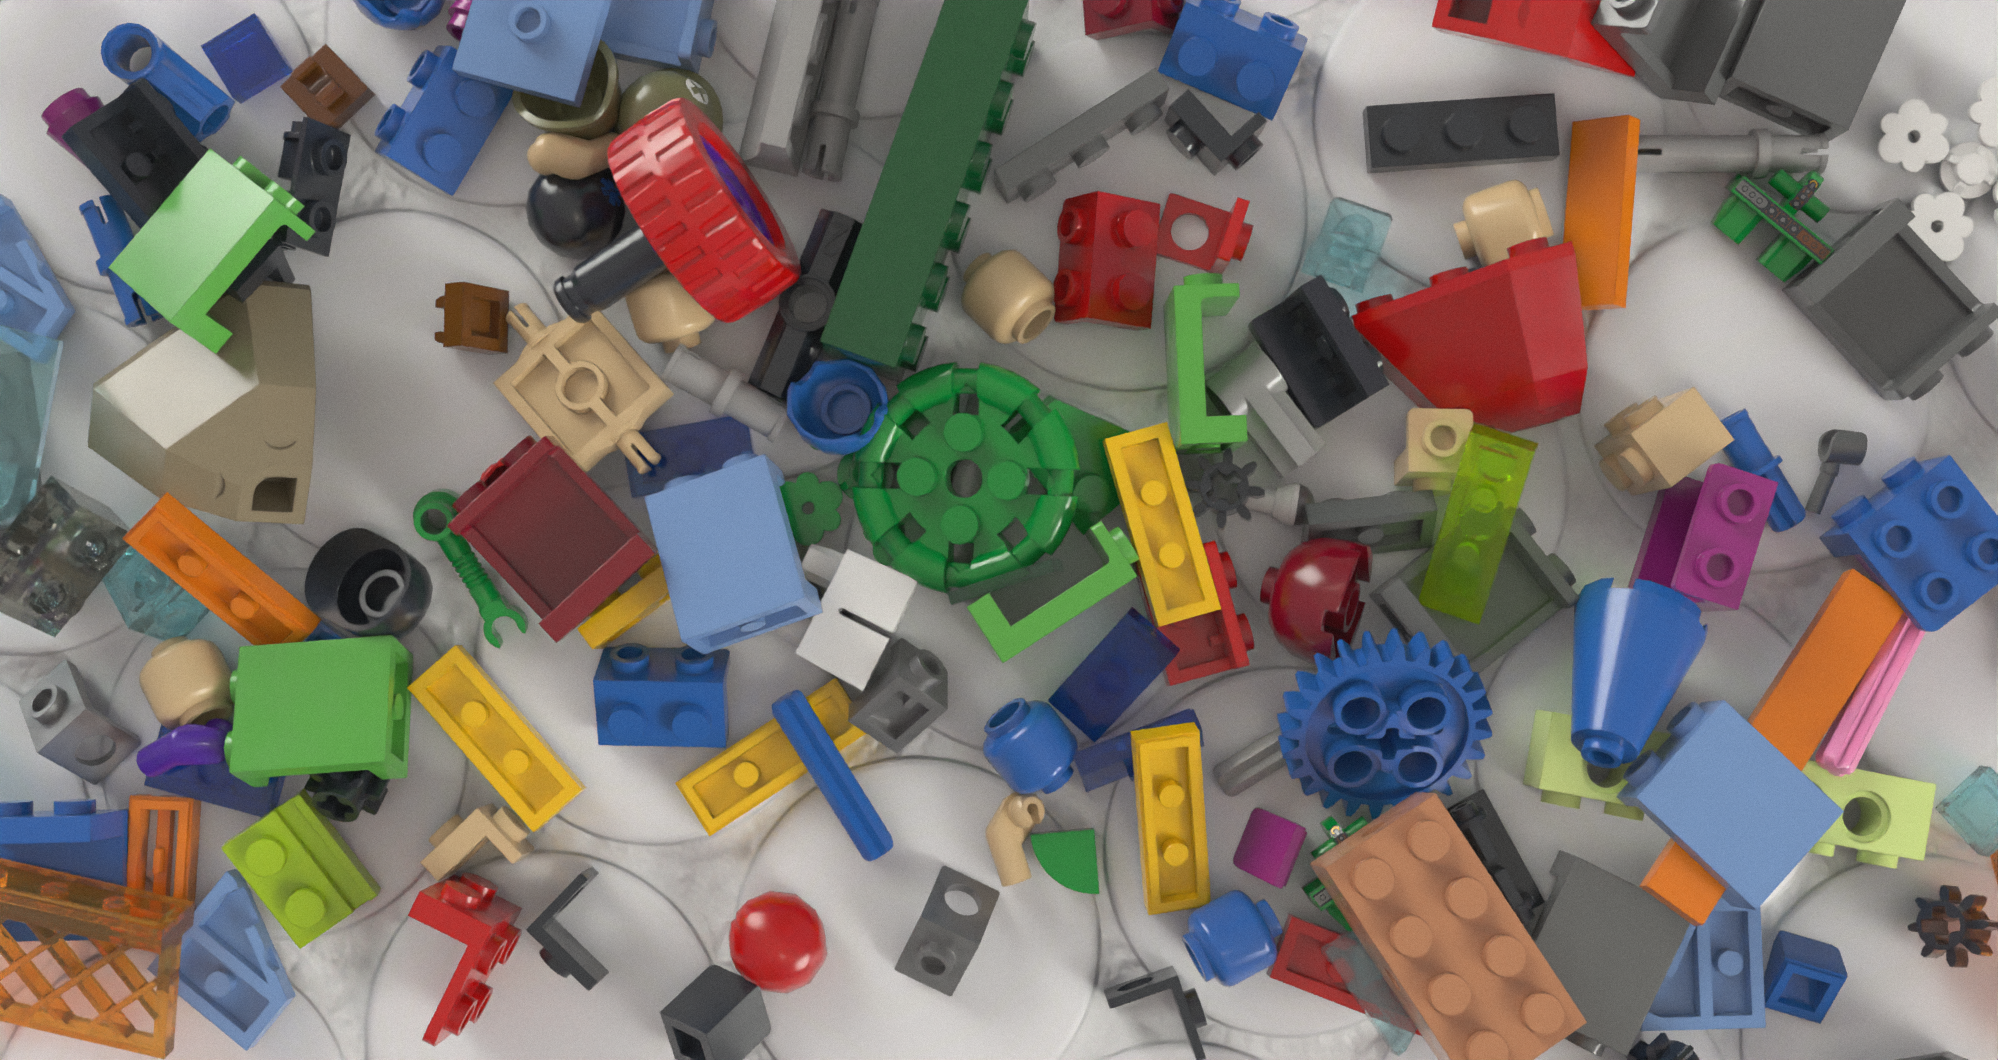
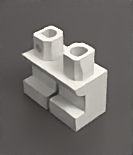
[774,544,919,691]

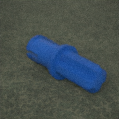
[1721,408,1806,533]

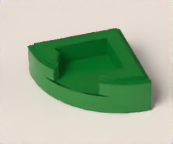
[1030,828,1100,894]

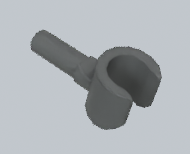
[1805,429,1868,515]

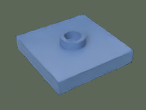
[452,0,612,108]

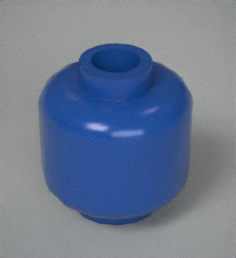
[983,698,1078,794]
[1182,890,1283,987]

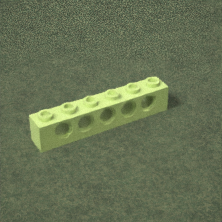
[1523,710,1936,869]

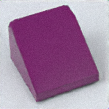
[1233,808,1308,889]

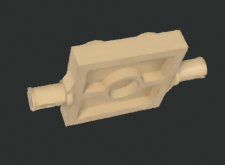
[493,303,674,474]

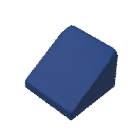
[1764,930,1848,1024]

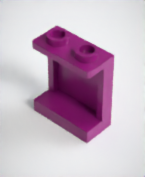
[1627,463,1778,612]

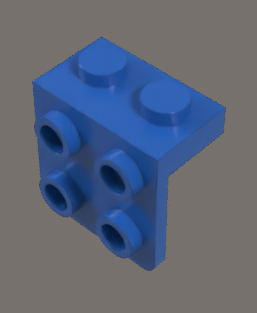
[1819,455,1998,632]
[0,799,129,942]

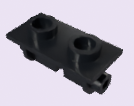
[271,117,351,257]
[1446,789,1545,924]

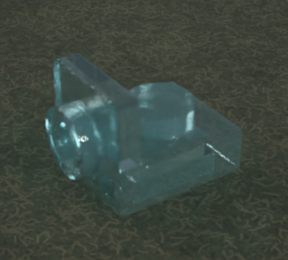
[1301,197,1393,293]
[101,546,210,641]

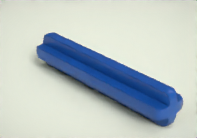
[771,690,893,861]

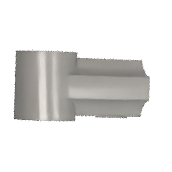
[1205,345,1326,479]

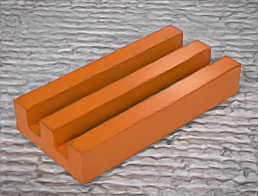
[127,794,202,927]

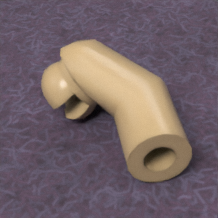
[986,792,1045,887]

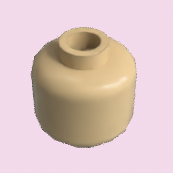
[1453,179,1554,267]
[961,249,1055,344]
[625,268,715,353]
[139,636,233,730]

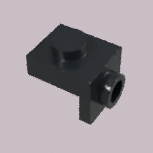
[1164,89,1268,176]

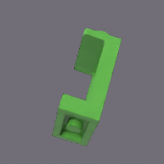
[108,148,315,354]
[1163,273,1248,455]
[967,521,1139,663]
[224,635,413,787]

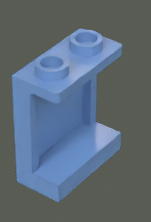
[600,0,717,74]
[644,454,823,655]
[1617,700,1844,910]

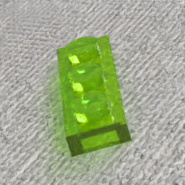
[1418,423,1539,625]

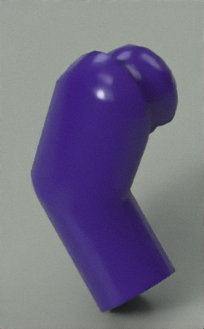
[136,718,233,777]

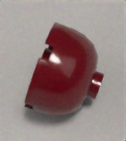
[1260,537,1373,665]

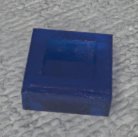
[201,13,293,104]

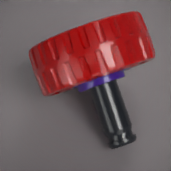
[553,97,801,323]

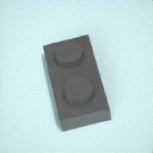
[1301,490,1438,554]

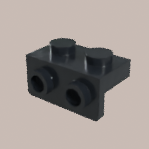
[61,78,209,229]
[1248,274,1390,430]

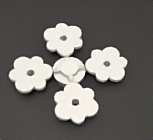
[1876,77,1998,262]

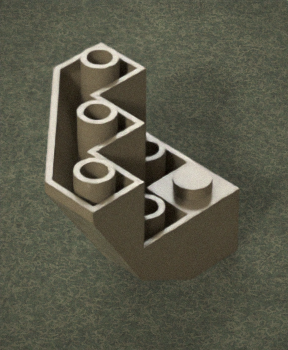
[87,281,316,525]

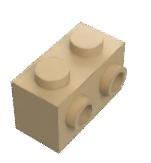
[1594,387,1735,496]

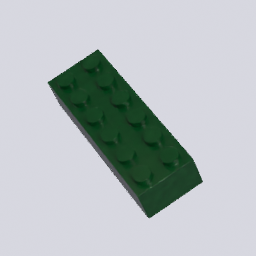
[820,0,1037,383]

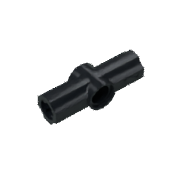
[747,208,863,402]

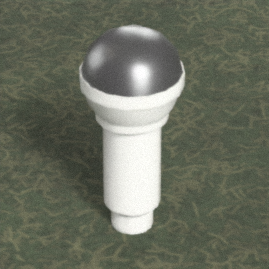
[1217,482,1315,527]

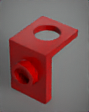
[1157,193,1254,274]

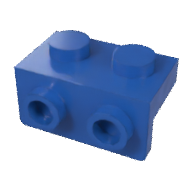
[1158,0,1308,121]
[374,45,513,196]
[593,643,730,748]

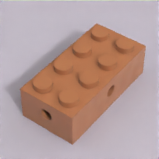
[1309,792,1587,1060]

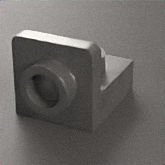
[848,638,948,753]

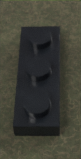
[1362,93,1560,173]

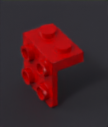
[408,872,522,1047]

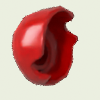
[728,891,827,994]

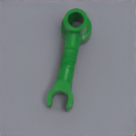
[413,489,528,649]

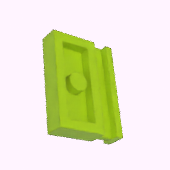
[221,788,381,949]

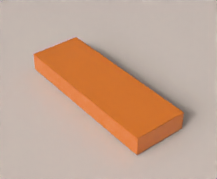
[1563,115,1640,310]
[122,492,322,645]

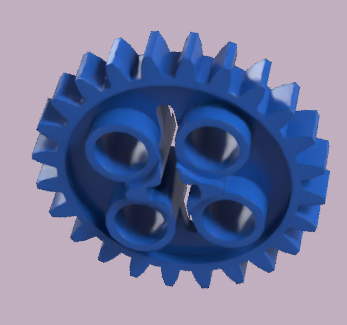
[1277,628,1493,819]

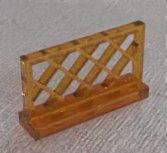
[0,858,195,1059]

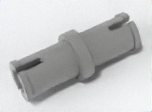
[660,343,788,443]

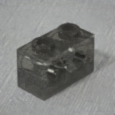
[0,475,130,638]

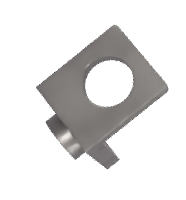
[19,659,141,785]
[894,866,1000,996]

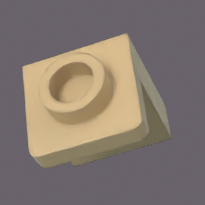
[1394,408,1474,497]
[420,803,534,881]

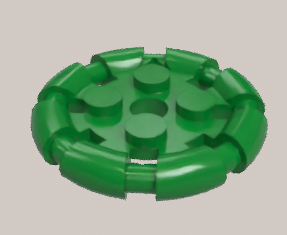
[851,361,1080,595]

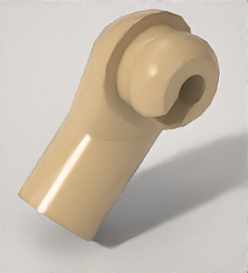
[527,132,619,180]

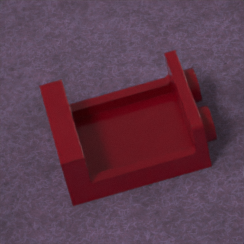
[447,435,658,643]

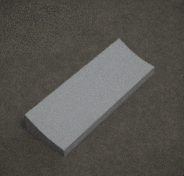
[739,0,840,177]

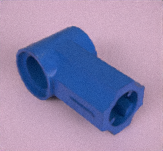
[101,23,235,143]

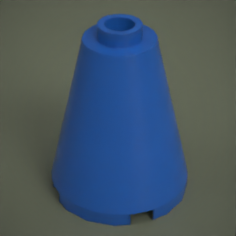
[1571,578,1708,768]

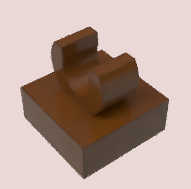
[279,43,376,129]
[435,282,509,355]

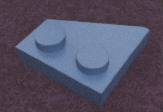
[0,194,75,364]
[147,869,296,1051]
[1640,897,1766,1031]

